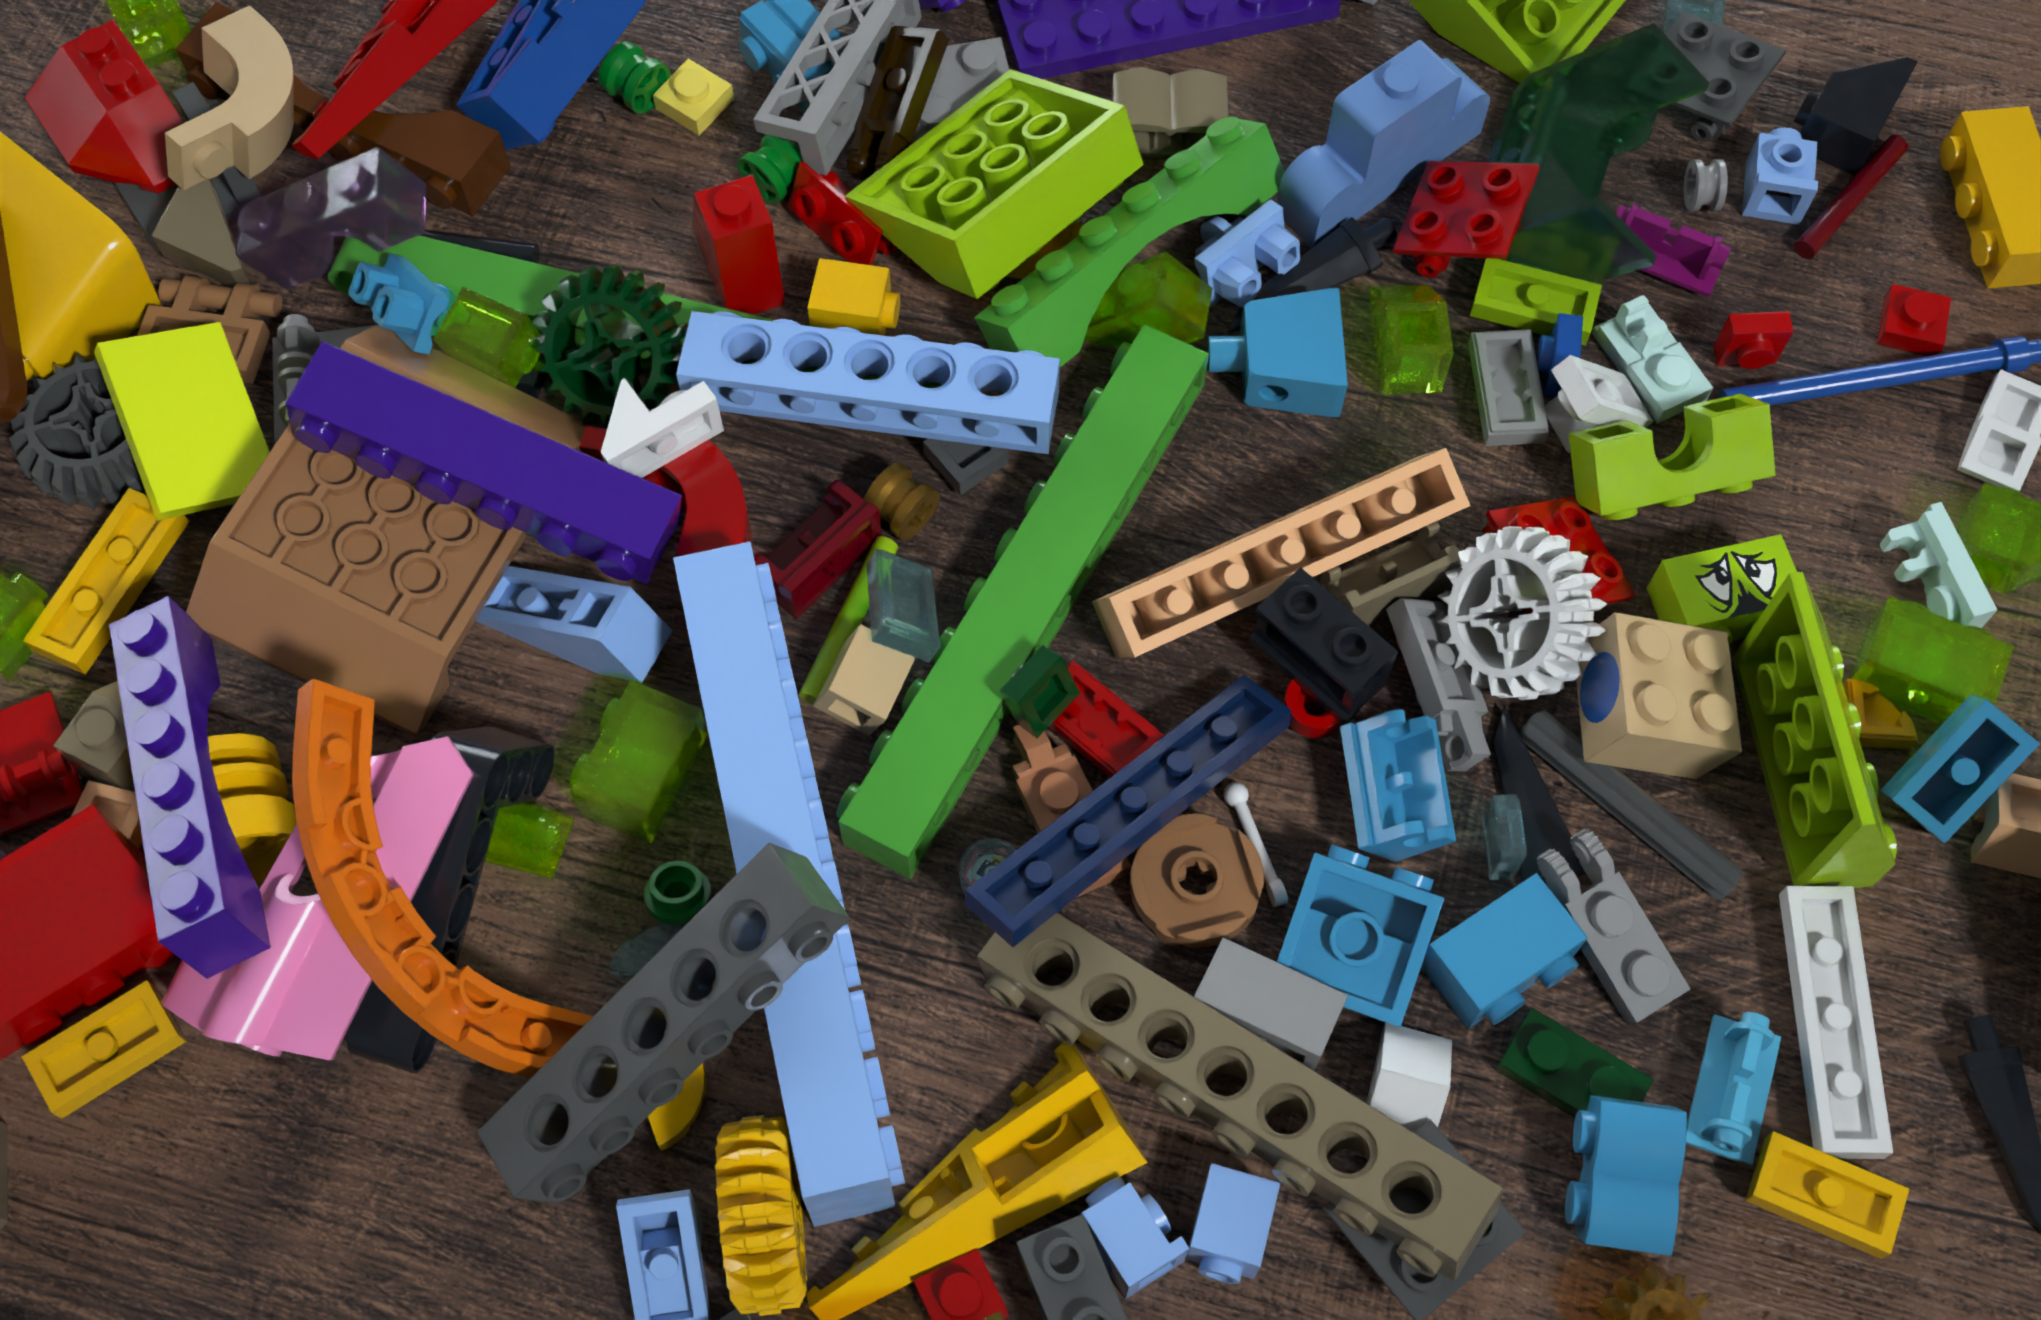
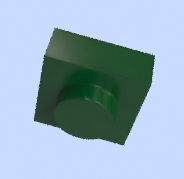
[1000,645,1080,739]

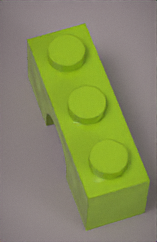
[1568,393,1776,520]

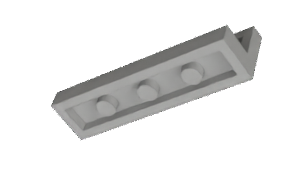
[753,0,922,176]

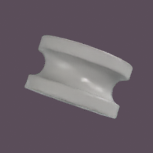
[1684,159,1728,212]

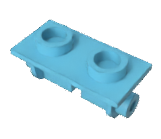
[1686,1012,1781,1166]

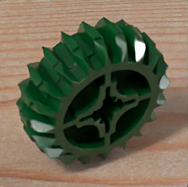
[528,264,688,429]

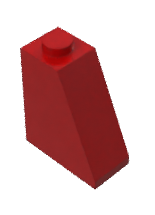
[692,175,785,315]

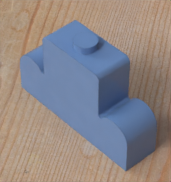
[1277,40,1490,248]

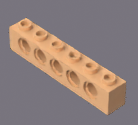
[1092,448,1470,659]

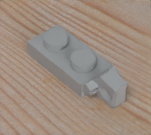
[1386,598,1491,771]

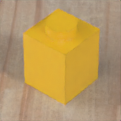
[807,258,900,336]

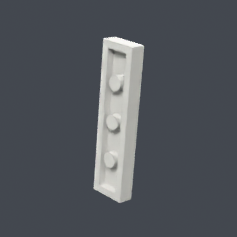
[1779,886,1893,1159]

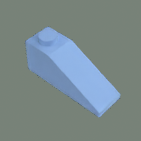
[476,566,673,683]

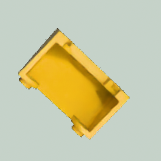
[0,132,162,381]

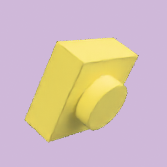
[653,58,734,136]

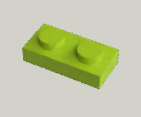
[1470,258,1602,346]

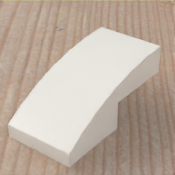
[1957,369,2041,495]

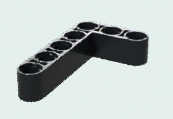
[347,726,555,1074]

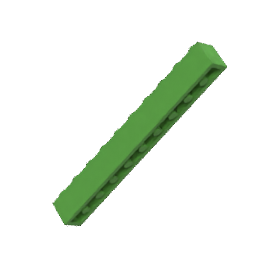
[836,324,1209,880]

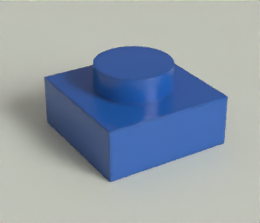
[1536,313,1583,397]

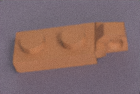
[1012,725,1131,898]

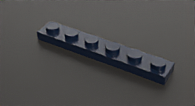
[965,675,1292,947]

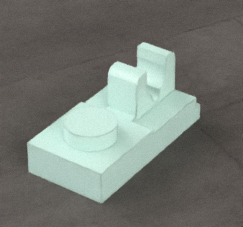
[1592,295,1713,424]
[1880,502,1997,643]

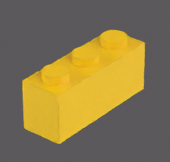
[1940,106,2041,289]

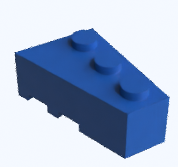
[456,0,646,151]

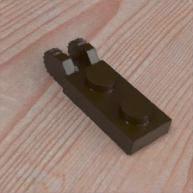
[846,26,950,181]

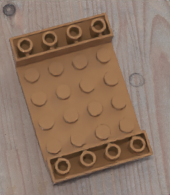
[186,325,593,738]

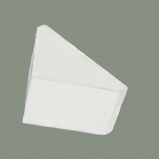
[1355,1022,1452,1158]

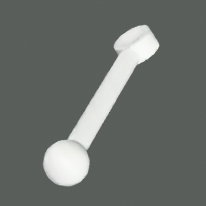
[1223,782,1288,907]

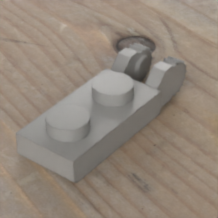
[1537,828,1691,1024]

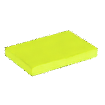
[94,322,270,521]

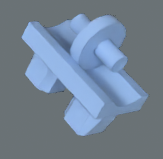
[1194,199,1300,308]

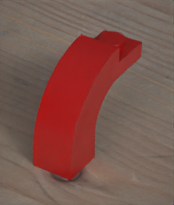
[580,426,753,557]

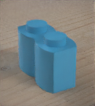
[1565,1095,1687,1256]

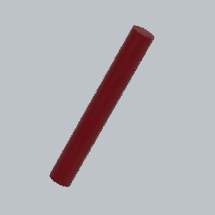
[1794,135,1908,259]

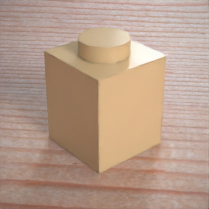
[813,624,917,736]

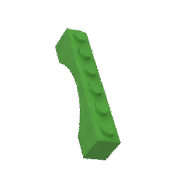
[974,117,1285,367]

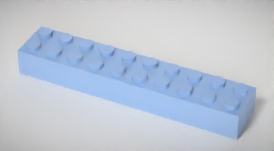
[673,542,905,1227]

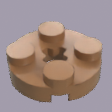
[1130,813,1264,948]

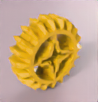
[715,1115,807,1316]

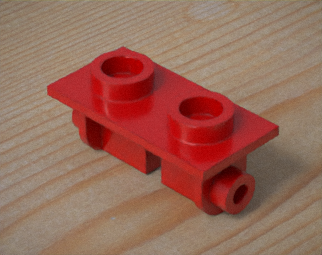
[787,161,897,265]

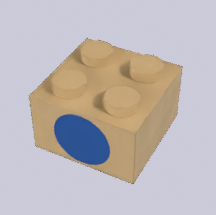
[1576,612,1742,779]

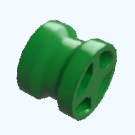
[598,41,671,114]
[737,134,803,205]

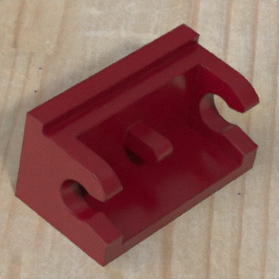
[754,479,882,620]

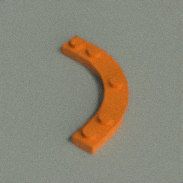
[292,679,593,1079]

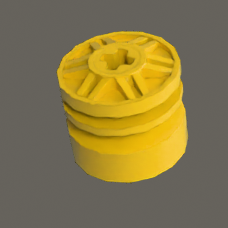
[208,733,297,889]

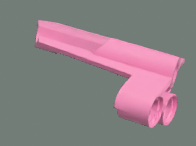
[161,737,474,1060]

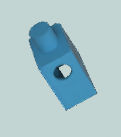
[1206,288,1348,417]

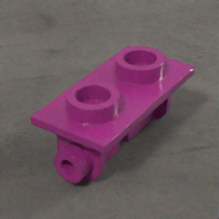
[1599,203,1732,297]

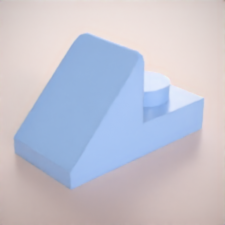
[616,1189,711,1320]

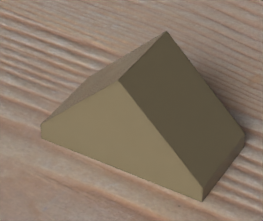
[151,179,250,288]

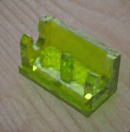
[106,0,191,69]

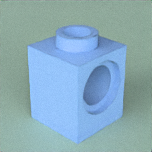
[1185,1163,1281,1284]

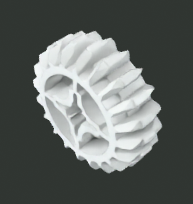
[1436,526,1607,700]

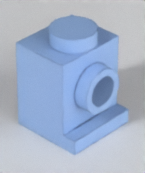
[1742,127,1818,225]
[1082,1177,1190,1299]

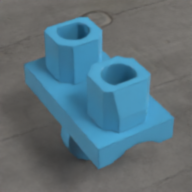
[349,253,461,355]

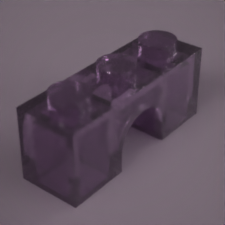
[236,147,427,289]

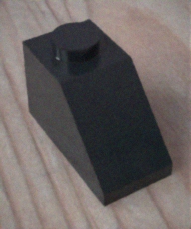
[1793,57,1918,176]

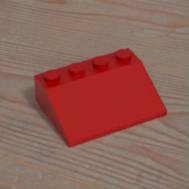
[0,804,178,1060]

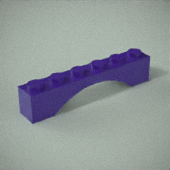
[109,596,271,979]

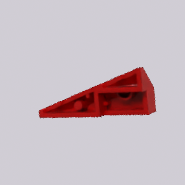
[292,0,499,160]

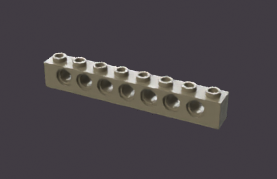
[977,913,1503,1281]

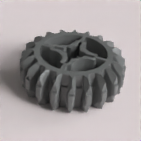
[8,353,143,511]

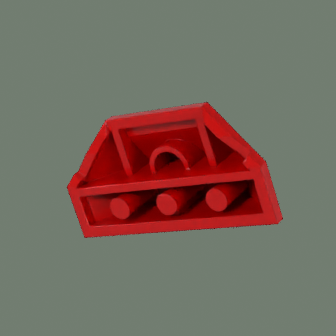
[24,19,184,194]

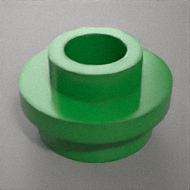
[644,861,712,925]

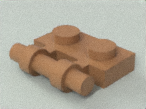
[137,276,282,384]

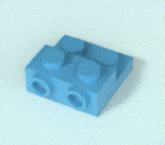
[1277,844,1445,1028]

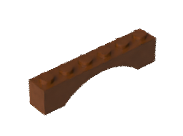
[175,2,511,217]

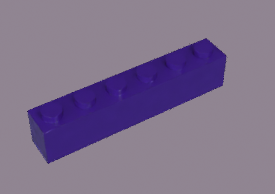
[285,341,682,585]

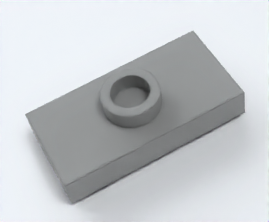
[1468,329,1549,446]

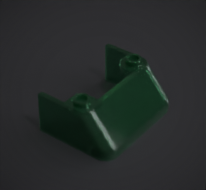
[1479,23,1709,283]

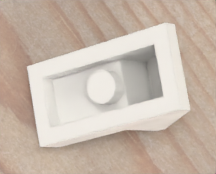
[1545,355,1654,454]
[601,378,724,478]

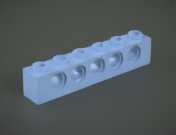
[676,311,1060,454]

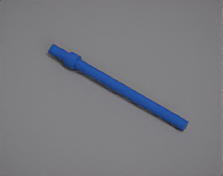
[1719,336,2041,406]

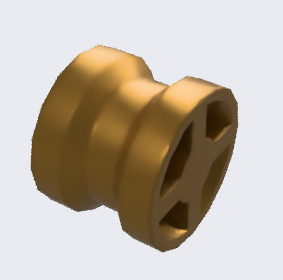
[864,462,940,541]

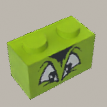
[1646,534,1797,644]

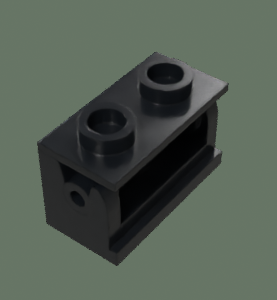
[1249,567,1398,725]

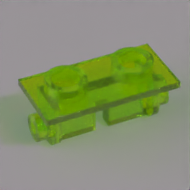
[485,804,575,880]

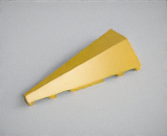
[806,1043,1148,1320]

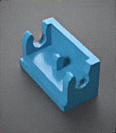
[1340,709,1456,862]

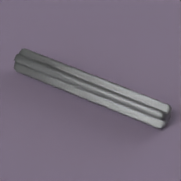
[1520,710,1743,900]

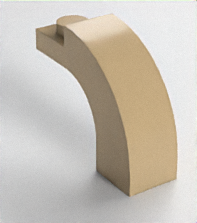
[165,5,294,190]

